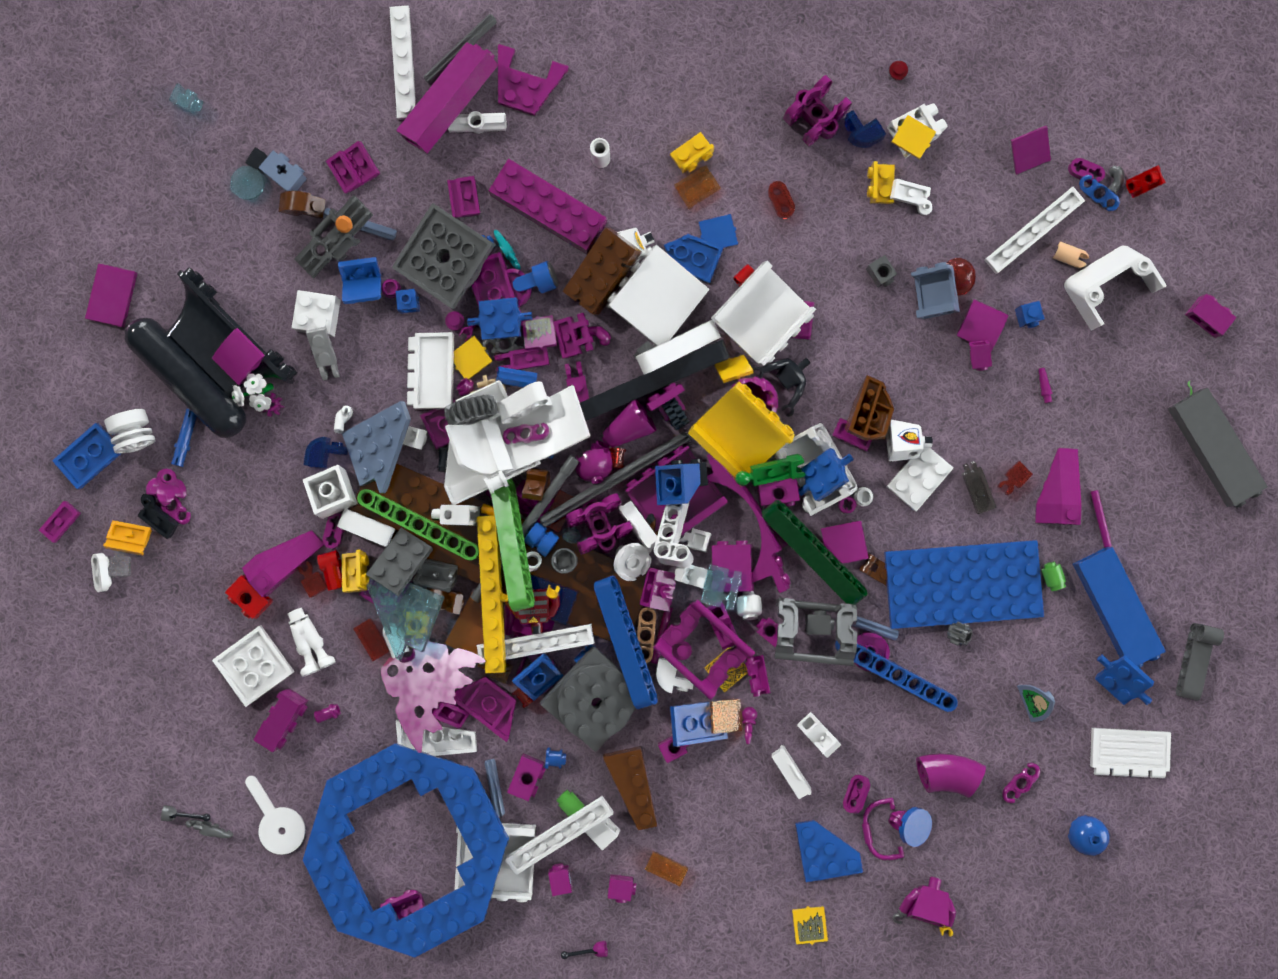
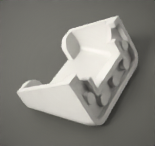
[774,423,858,516]

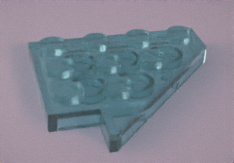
[367,578,444,660]

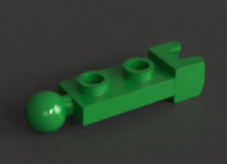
[735,454,805,486]

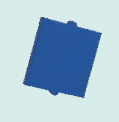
[699,214,738,248]

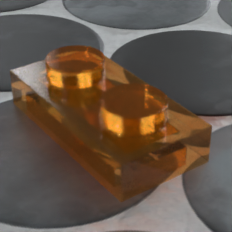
[645,851,688,886]

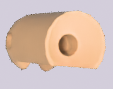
[1052,242,1089,268]

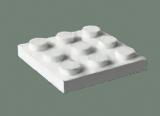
[212,626,295,707]

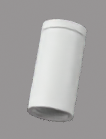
[590,138,610,168]

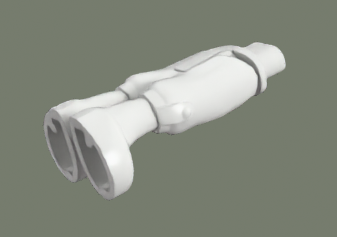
[288,607,336,677]

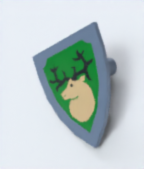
[1017,685,1055,722]

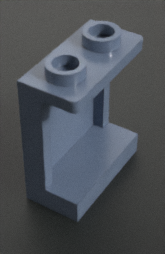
[911,262,960,319]

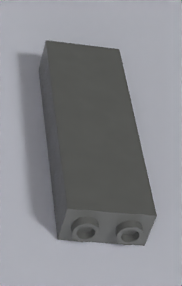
[1167,387,1268,508]

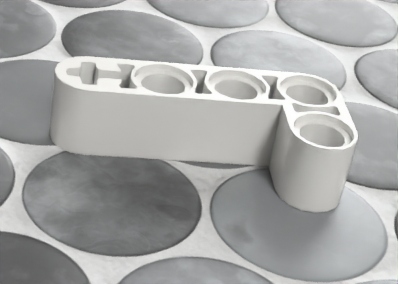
[654,503,693,568]

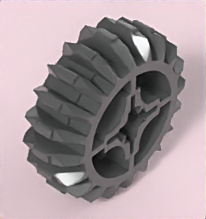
[444,395,497,425]

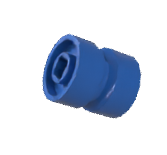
[524,522,560,558]

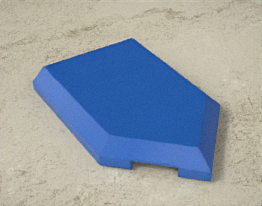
[664,234,724,283]

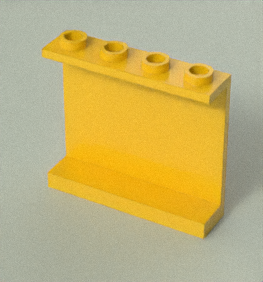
[688,382,794,477]

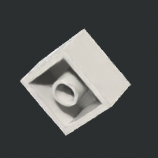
[292,290,341,337]
[303,465,358,519]

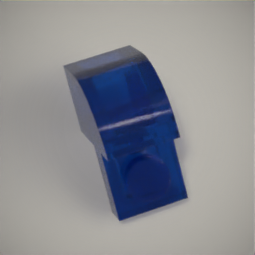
[844,110,886,148]
[303,437,348,468]

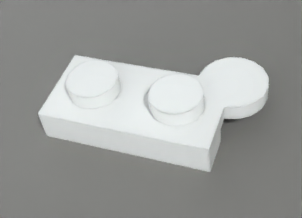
[890,179,932,215]

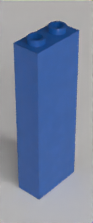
[1073,547,1166,668]

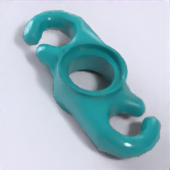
[494,230,521,270]

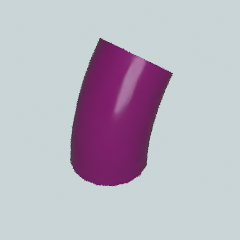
[916,754,986,798]

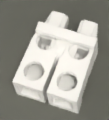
[887,103,948,158]

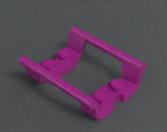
[653,600,755,700]

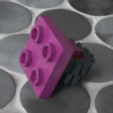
[645,383,689,431]

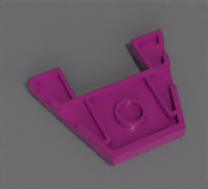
[498,44,569,116]

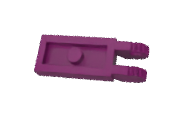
[494,347,550,370]
[565,361,589,403]

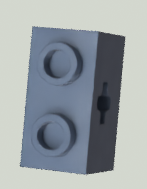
[259,150,307,191]

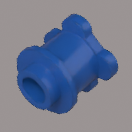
[545,747,566,769]

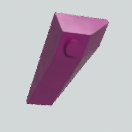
[1035,448,1082,525]
[242,530,324,597]

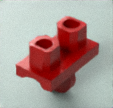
[1126,165,1166,198]

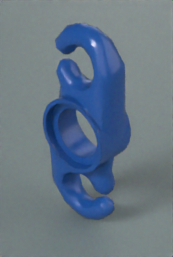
[1079,175,1120,211]

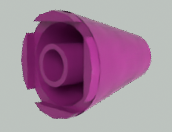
[602,399,657,448]

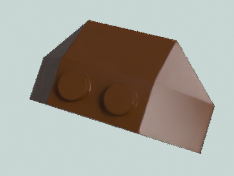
[845,375,894,440]

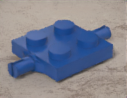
[467,297,533,340]
[798,448,854,502]
[1095,654,1154,705]

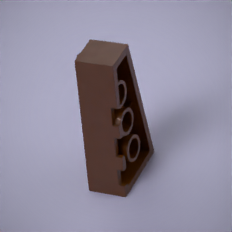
[603,746,657,830]

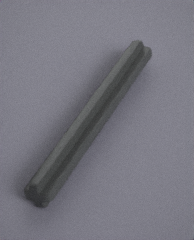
[424,14,497,85]

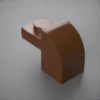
[278,191,326,219]
[522,468,550,501]
[424,587,464,614]

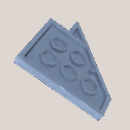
[342,401,411,493]

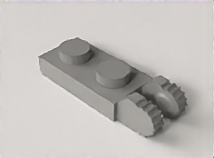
[306,327,340,380]

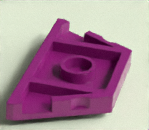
[454,676,517,742]

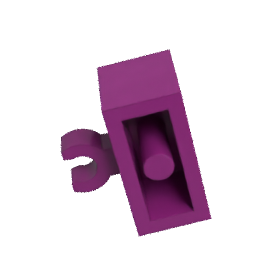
[640,567,676,611]

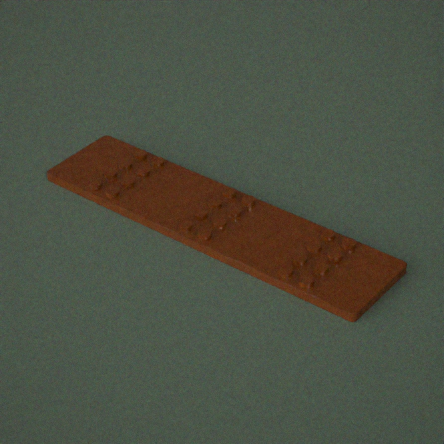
[350,463,646,642]

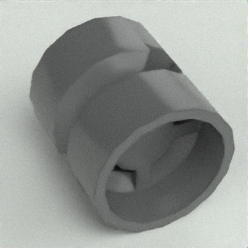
[551,548,578,573]

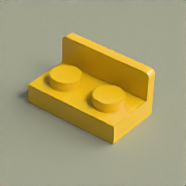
[670,132,714,173]
[867,161,895,204]

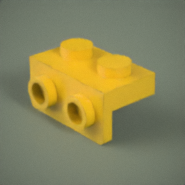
[342,550,369,593]

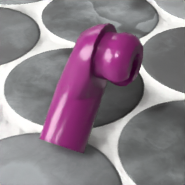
[588,326,611,346]

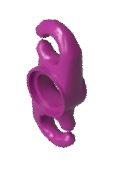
[502,423,549,445]
[154,494,191,525]
[1002,763,1040,804]

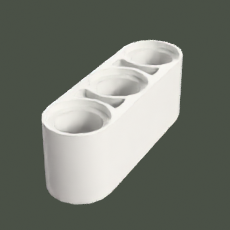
[337,508,395,547]

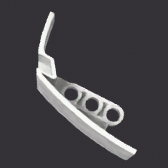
[445,382,590,476]

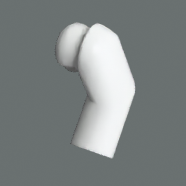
[334,406,353,434]

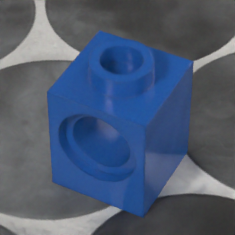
[395,289,420,314]

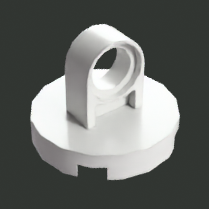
[614,543,651,581]

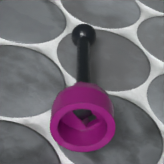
[561,941,608,959]

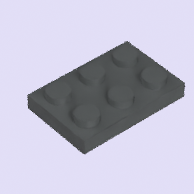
[366,528,433,596]

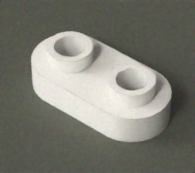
[91,553,112,592]

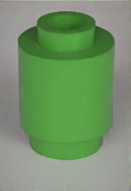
[1041,561,1066,591]
[556,790,585,817]

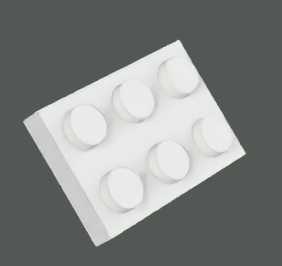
[886,448,953,512]

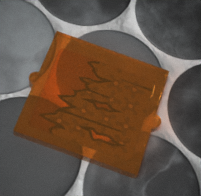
[709,699,742,734]

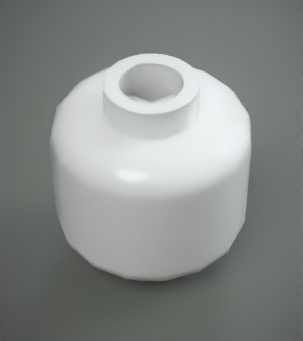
[736,591,762,620]

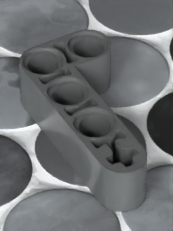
[1176,623,1224,701]

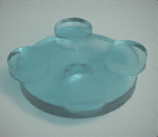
[230,166,267,202]

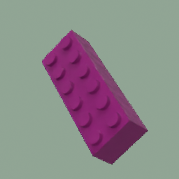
[488,158,607,254]

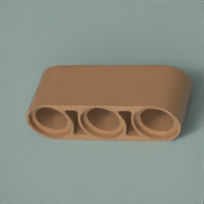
[637,607,656,663]

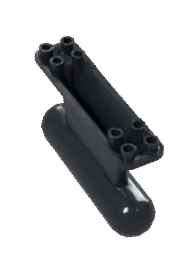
[124,267,298,438]

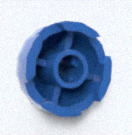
[1068,815,1110,856]

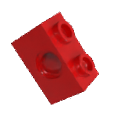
[225,575,274,619]

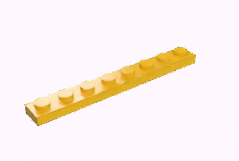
[477,515,506,673]

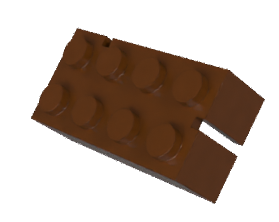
[563,227,642,315]

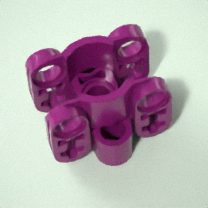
[783,75,852,147]
[566,493,633,555]

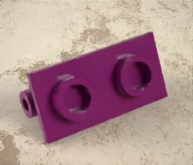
[745,655,771,697]

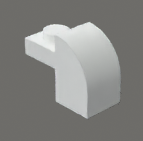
[403,426,427,450]
[674,565,713,590]
[656,658,693,693]
[797,712,841,758]

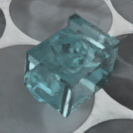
[169,83,203,115]

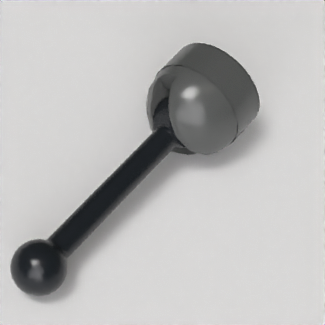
[161,805,211,822]

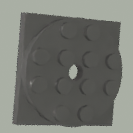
[392,203,495,309]
[540,646,636,752]

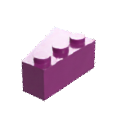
[253,688,309,752]

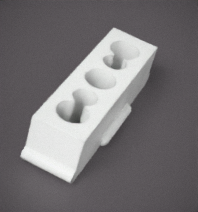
[619,501,657,552]
[771,745,811,799]

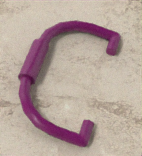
[862,798,904,860]

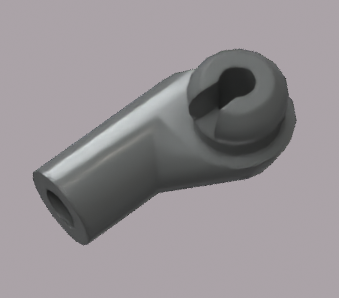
[1108,165,1124,194]

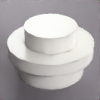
[854,487,873,506]

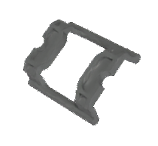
[774,598,857,666]

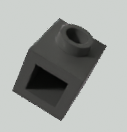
[805,610,834,635]

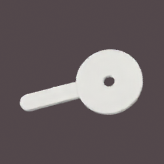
[245,776,306,854]

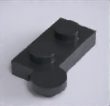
[138,493,179,539]

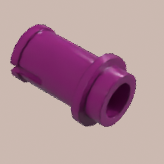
[314,704,341,723]

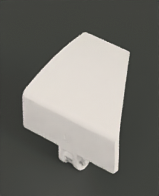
[444,380,541,505]

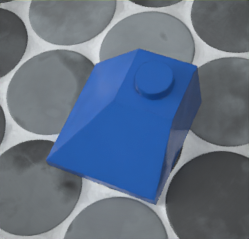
[655,464,700,505]

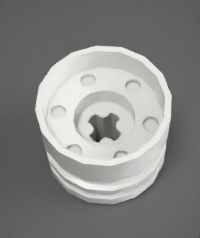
[104,409,155,454]

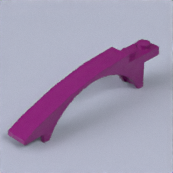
[706,454,791,593]

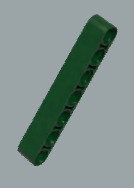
[761,499,868,605]

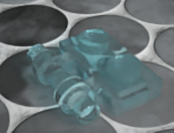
[701,564,742,610]

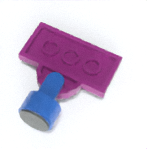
[472,252,559,327]

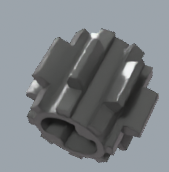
[947,622,973,646]

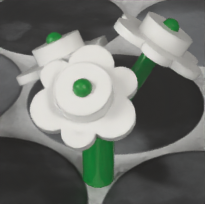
[232,374,274,412]

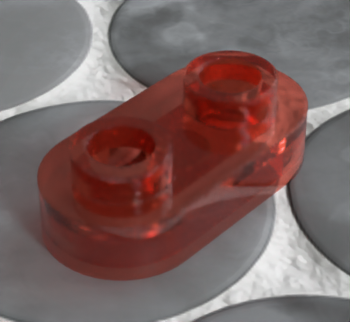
[768,181,795,219]

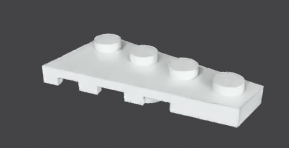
[396,720,477,756]

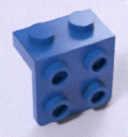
[338,257,381,304]

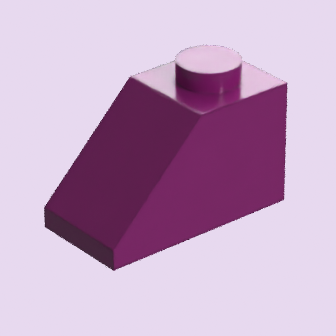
[432,702,469,729]

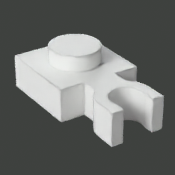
[679,528,712,553]

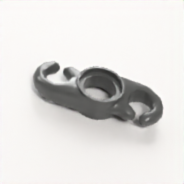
[481,334,525,355]
[185,820,233,838]

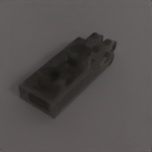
[962,461,997,514]

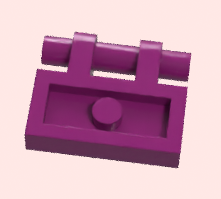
[553,313,594,359]

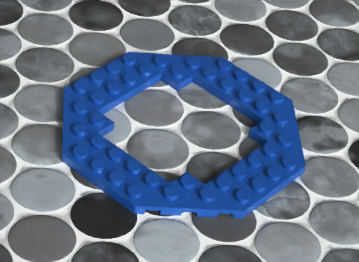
[303,743,509,958]

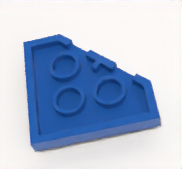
[795,820,863,882]

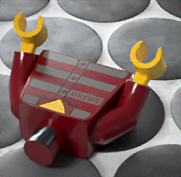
[499,585,560,634]

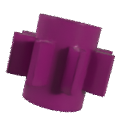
[261,393,284,417]

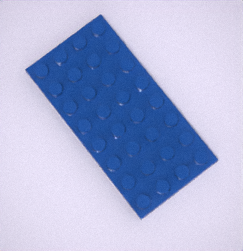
[884,540,1044,629]

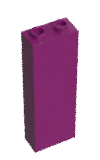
[396,42,498,154]

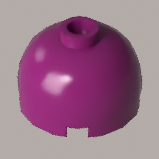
[575,449,613,484]

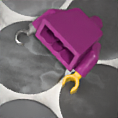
[892,877,956,937]

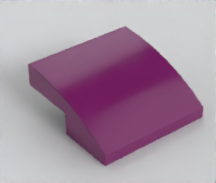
[326,141,380,194]
[956,299,1009,352]
[212,328,265,385]
[821,521,869,564]

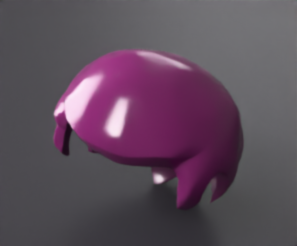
[731,376,778,413]

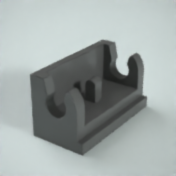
[413,559,458,592]

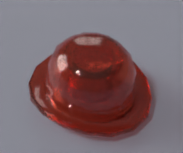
[946,258,976,296]

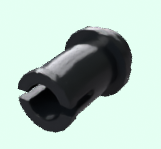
[436,448,448,472]

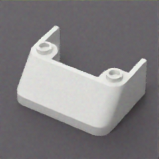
[1064,246,1167,330]

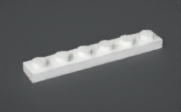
[390,6,416,120]
[984,187,1085,274]
[477,624,595,664]
[505,796,613,875]

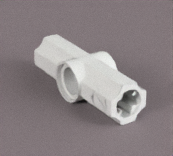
[448,111,507,134]

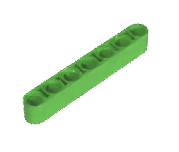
[491,478,535,612]
[357,489,479,560]

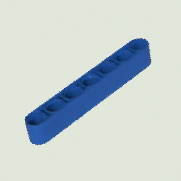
[594,576,658,709]
[835,641,958,712]

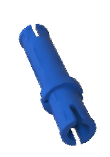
[171,409,197,467]

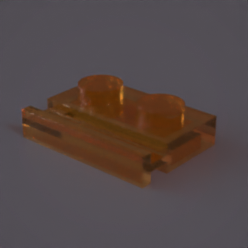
[674,165,721,209]

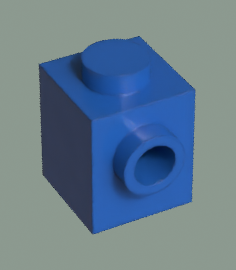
[1015,301,1045,328]

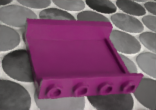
[625,446,728,537]

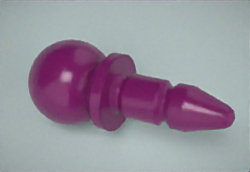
[742,707,757,744]

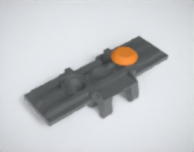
[295,195,373,278]

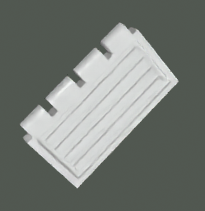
[407,332,454,410]
[1090,728,1171,778]

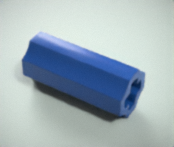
[496,367,537,388]

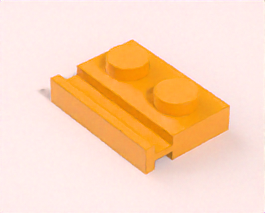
[103,520,152,556]

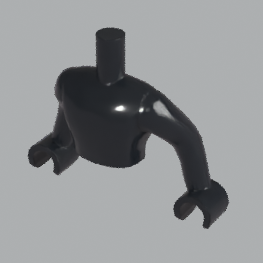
[752,358,811,417]

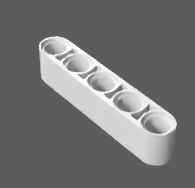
[636,320,721,374]

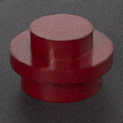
[889,61,908,80]

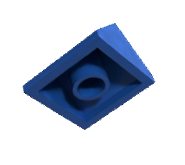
[512,653,564,701]

